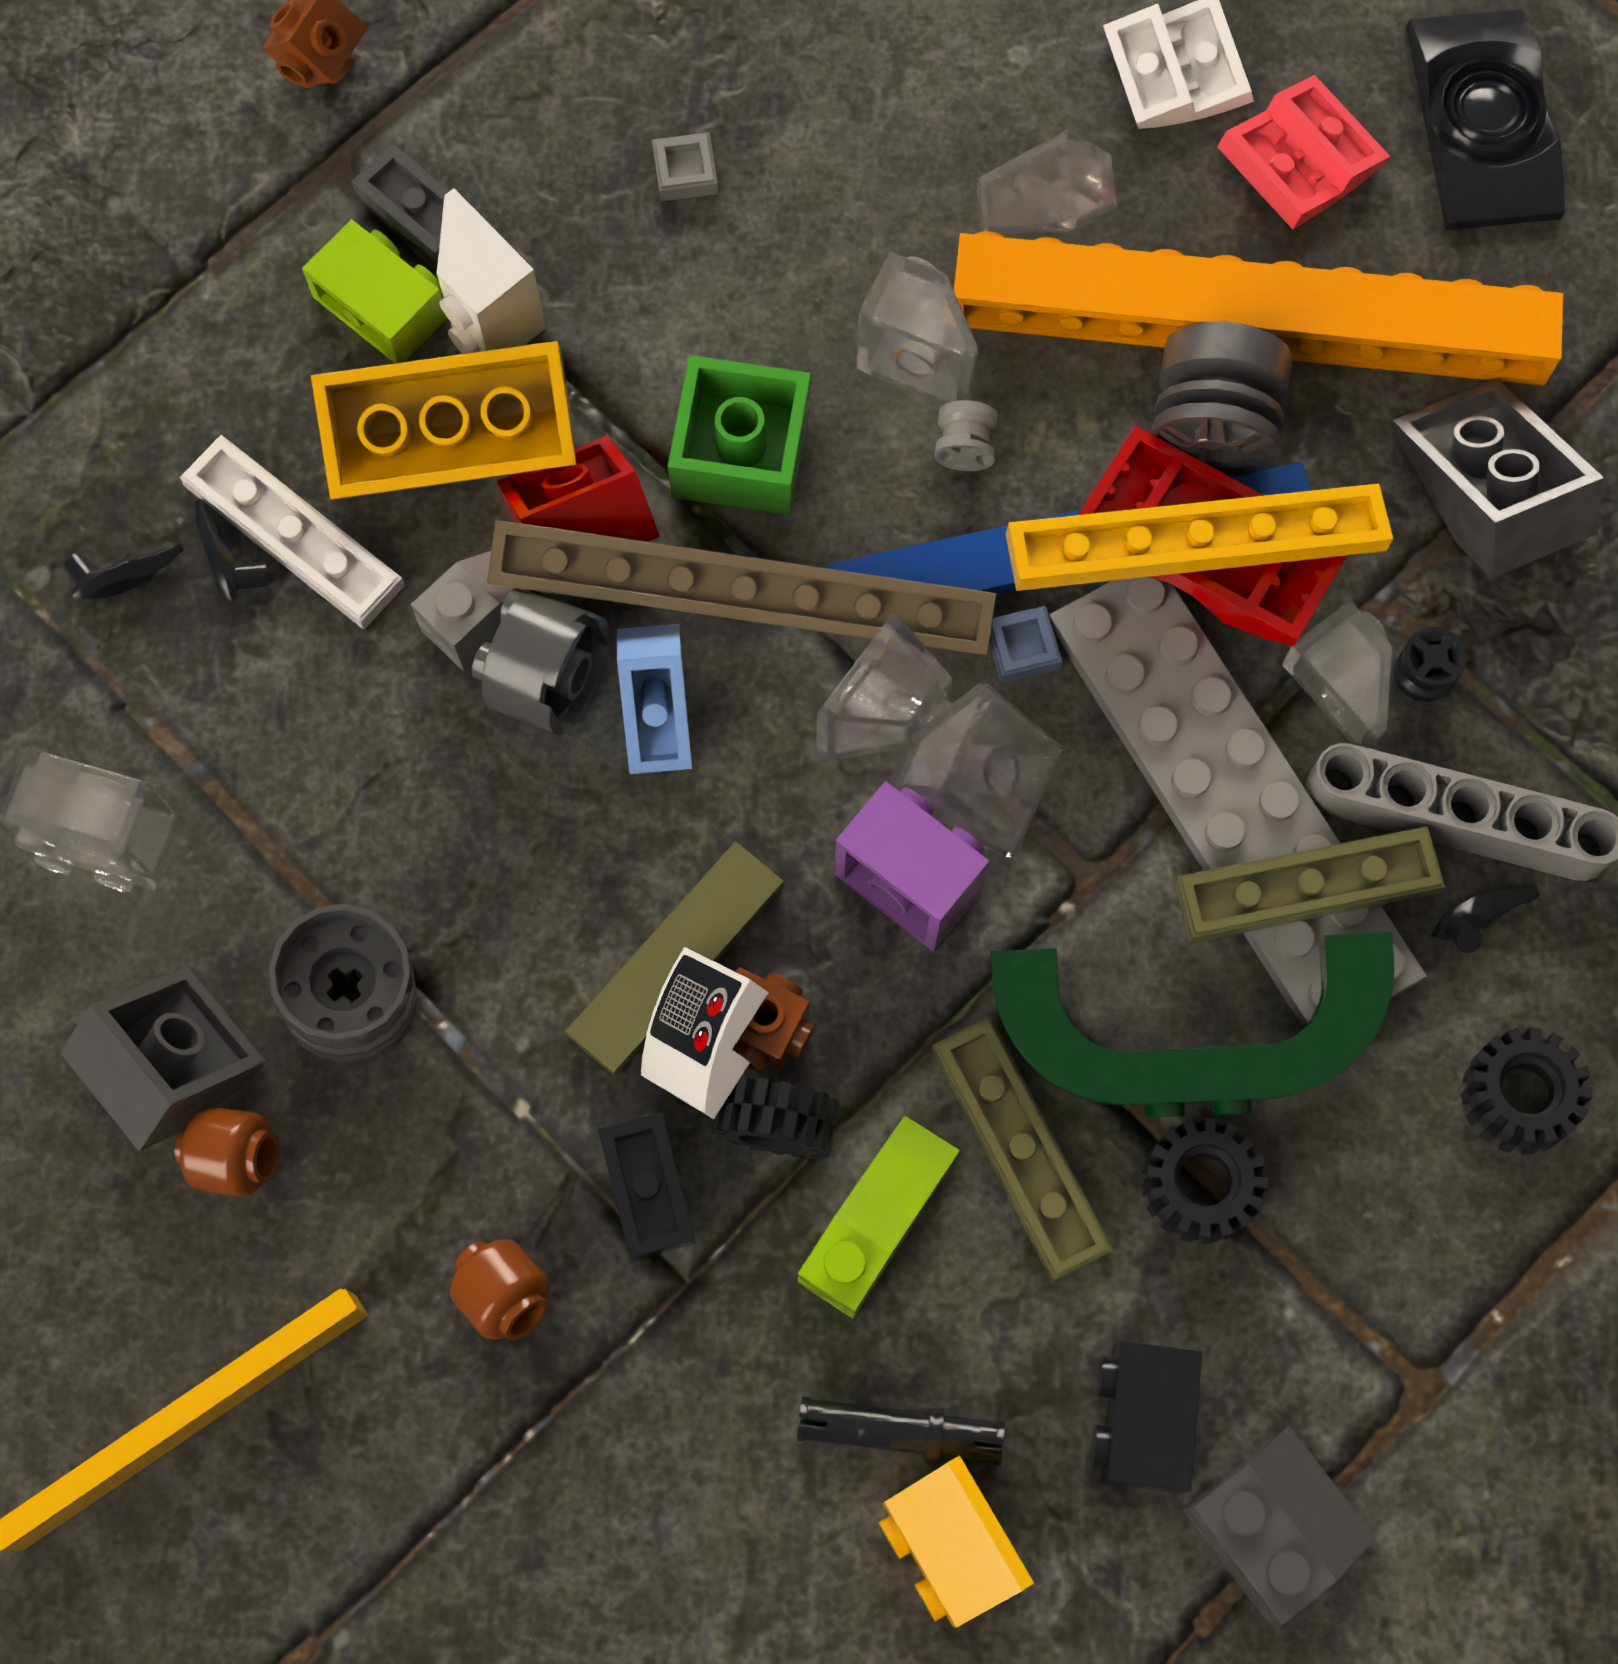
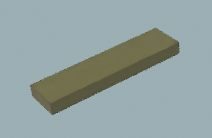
[1174,826,1445,944]
[565,841,784,1077]
[932,1017,1114,1283]

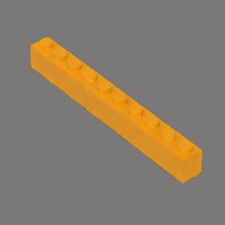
[950,231,1563,386]

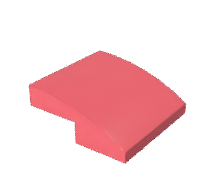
[1217,75,1391,230]

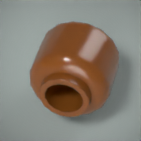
[175,1107,280,1197]
[449,1239,550,1341]

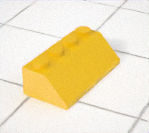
[311,341,576,500]

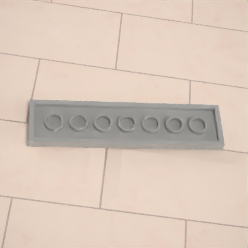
[1049,577,1427,1028]

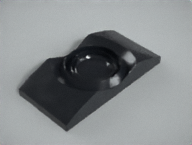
[1406,9,1565,230]

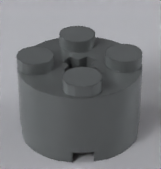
[472,588,610,736]

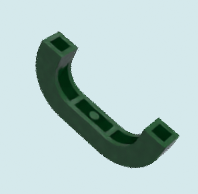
[991,932,1394,1118]

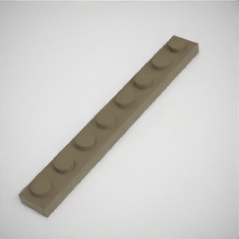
[487,520,996,655]

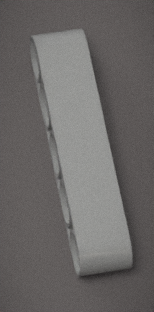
[1305,743,1618,881]

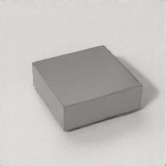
[652,132,718,202]

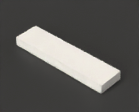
[180,435,405,630]

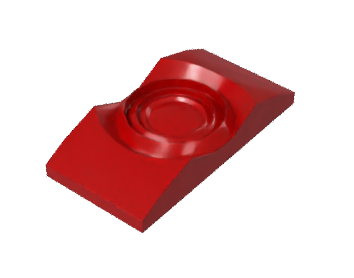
[1078,425,1348,646]

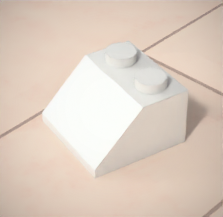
[437,188,546,354]

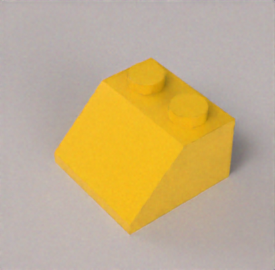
[878,1455,1034,1628]

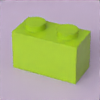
[302,219,447,363]

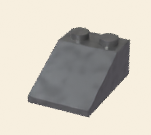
[1392,378,1604,578]

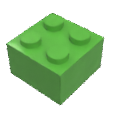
[667,355,811,515]

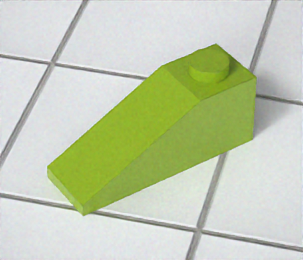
[798,1115,960,1319]

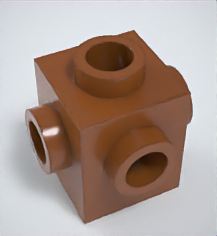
[262,0,368,88]
[732,967,815,1072]

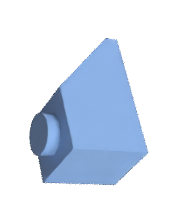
[617,624,692,774]

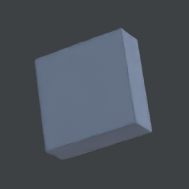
[989,606,1062,683]

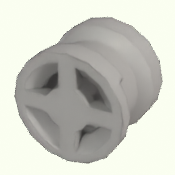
[934,400,999,471]

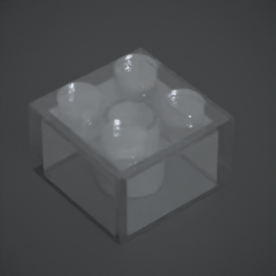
[0,747,181,892]

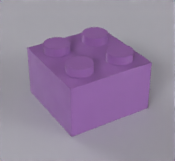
[834,781,989,952]

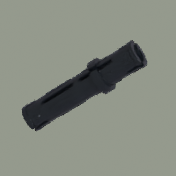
[797,1396,1005,1466]

